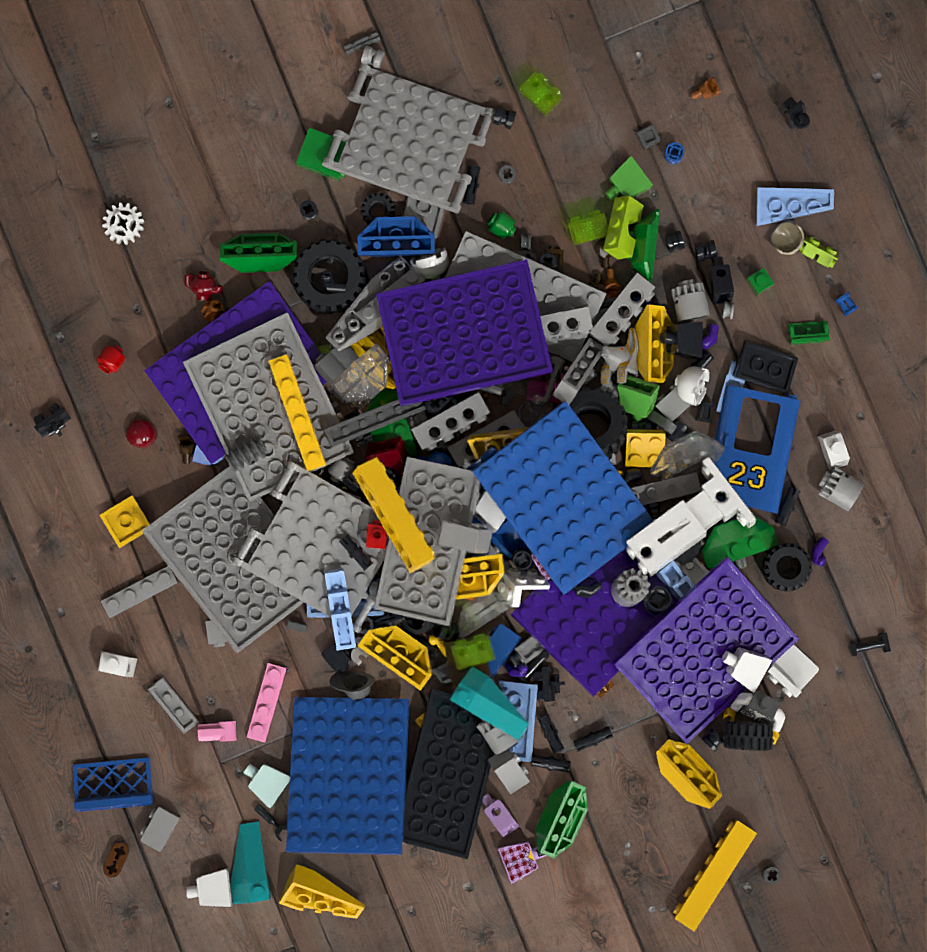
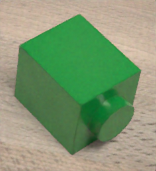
[746,268,774,296]

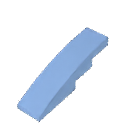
[644,552,695,601]
[324,568,356,650]

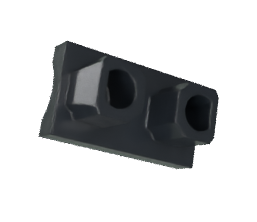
[783,97,810,130]
[34,403,71,437]
[533,666,565,702]

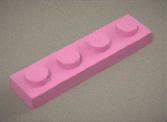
[247,663,287,742]

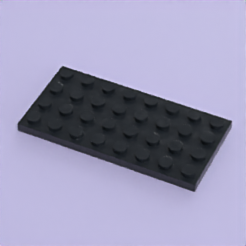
[403,689,494,859]

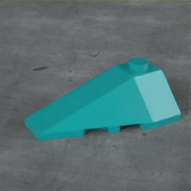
[450,666,529,741]
[230,821,271,904]

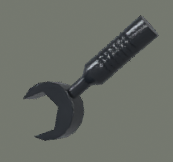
[254,804,287,842]

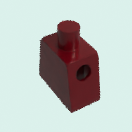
[366,436,410,480]

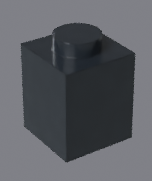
[321,642,351,673]

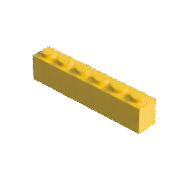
[269,355,327,471]
[353,457,435,573]
[673,820,757,931]

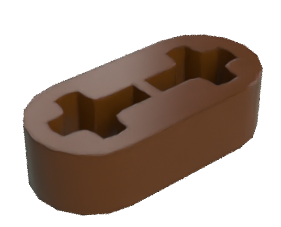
[103,842,130,878]

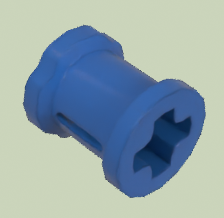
[834,292,859,317]

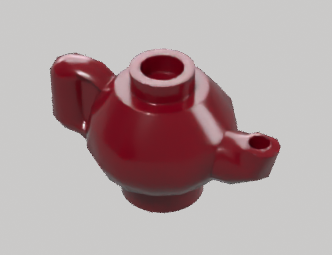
[184,271,223,301]

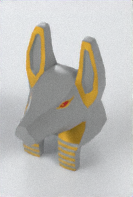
[601,328,639,385]

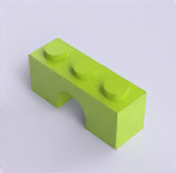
[603,196,644,259]

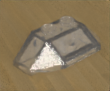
[327,344,389,410]
[650,431,725,481]
[456,591,521,640]

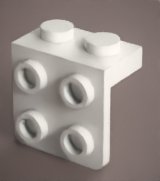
[497,568,550,607]
[766,645,819,698]

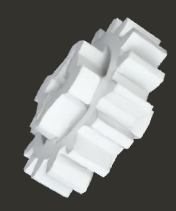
[102,203,145,245]

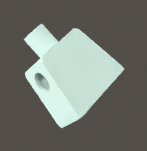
[244,763,290,808]

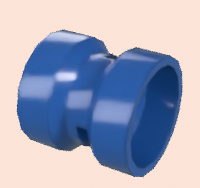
[664,142,684,164]

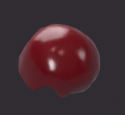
[126,419,157,449]

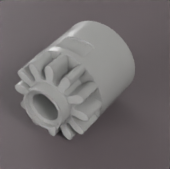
[671,279,710,323]
[818,467,864,511]
[611,569,650,607]
[477,719,523,755]

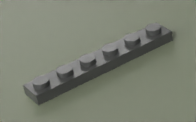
[323,399,437,448]

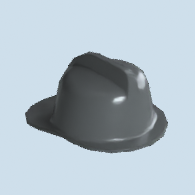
[329,671,374,700]

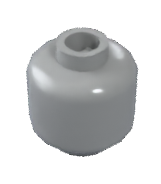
[328,456,356,484]

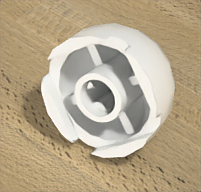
[410,248,449,281]
[675,366,709,406]

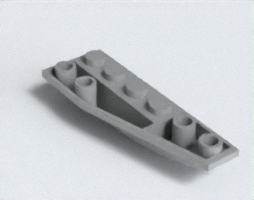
[326,256,426,351]

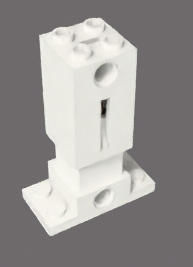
[626,457,756,577]

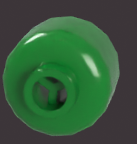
[487,211,516,239]

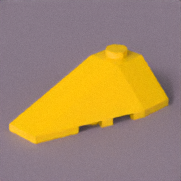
[279,864,365,919]

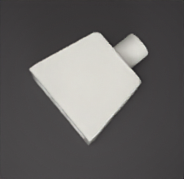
[817,430,850,471]
[474,490,506,533]
[722,647,772,693]
[97,651,137,677]
[186,868,233,907]

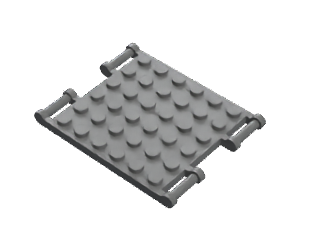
[322,64,496,213]
[232,460,389,633]

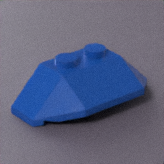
[358,216,435,257]

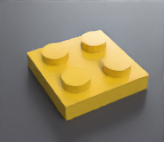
[625,429,665,467]
[99,495,150,548]

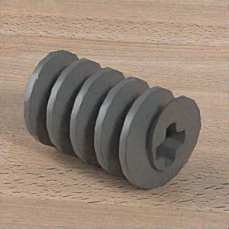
[224,435,268,472]

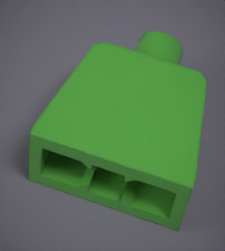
[605,156,653,201]
[618,375,659,422]

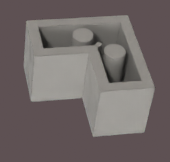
[439,518,493,553]

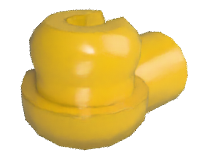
[429,635,447,657]

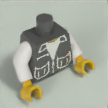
[723,691,785,745]

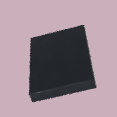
[734,340,798,395]

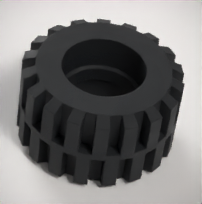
[762,543,813,592]
[724,721,773,751]

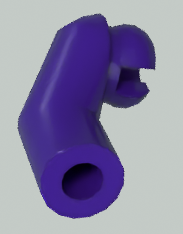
[702,324,719,349]
[812,537,829,567]
[504,662,528,677]

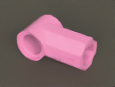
[198,721,237,741]

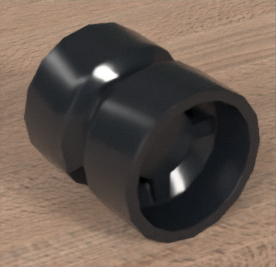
[642,586,672,615]

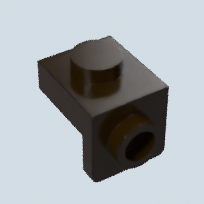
[544,246,564,273]

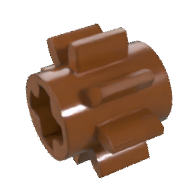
[201,300,226,323]

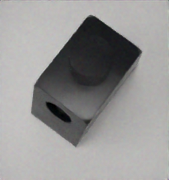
[709,257,734,305]
[659,322,703,360]

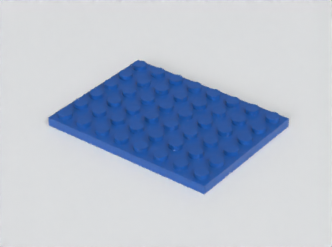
[472,401,654,595]
[286,697,410,855]

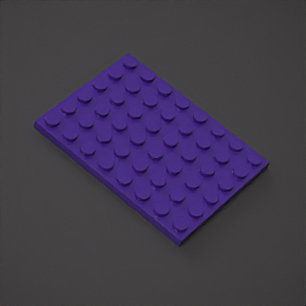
[376,259,553,406]
[144,281,327,464]
[511,547,678,697]
[612,557,799,744]

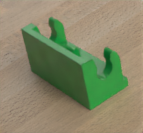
[788,321,830,345]

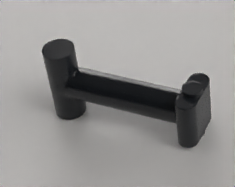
[849,632,891,657]
[518,650,550,684]

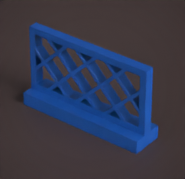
[73,757,154,812]

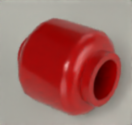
[97,345,125,374]

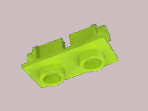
[799,237,839,268]

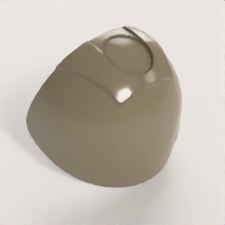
[770,221,804,255]

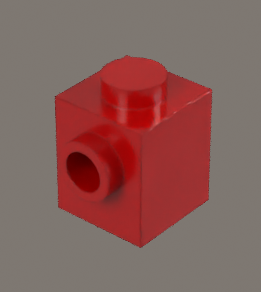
[366,520,387,549]

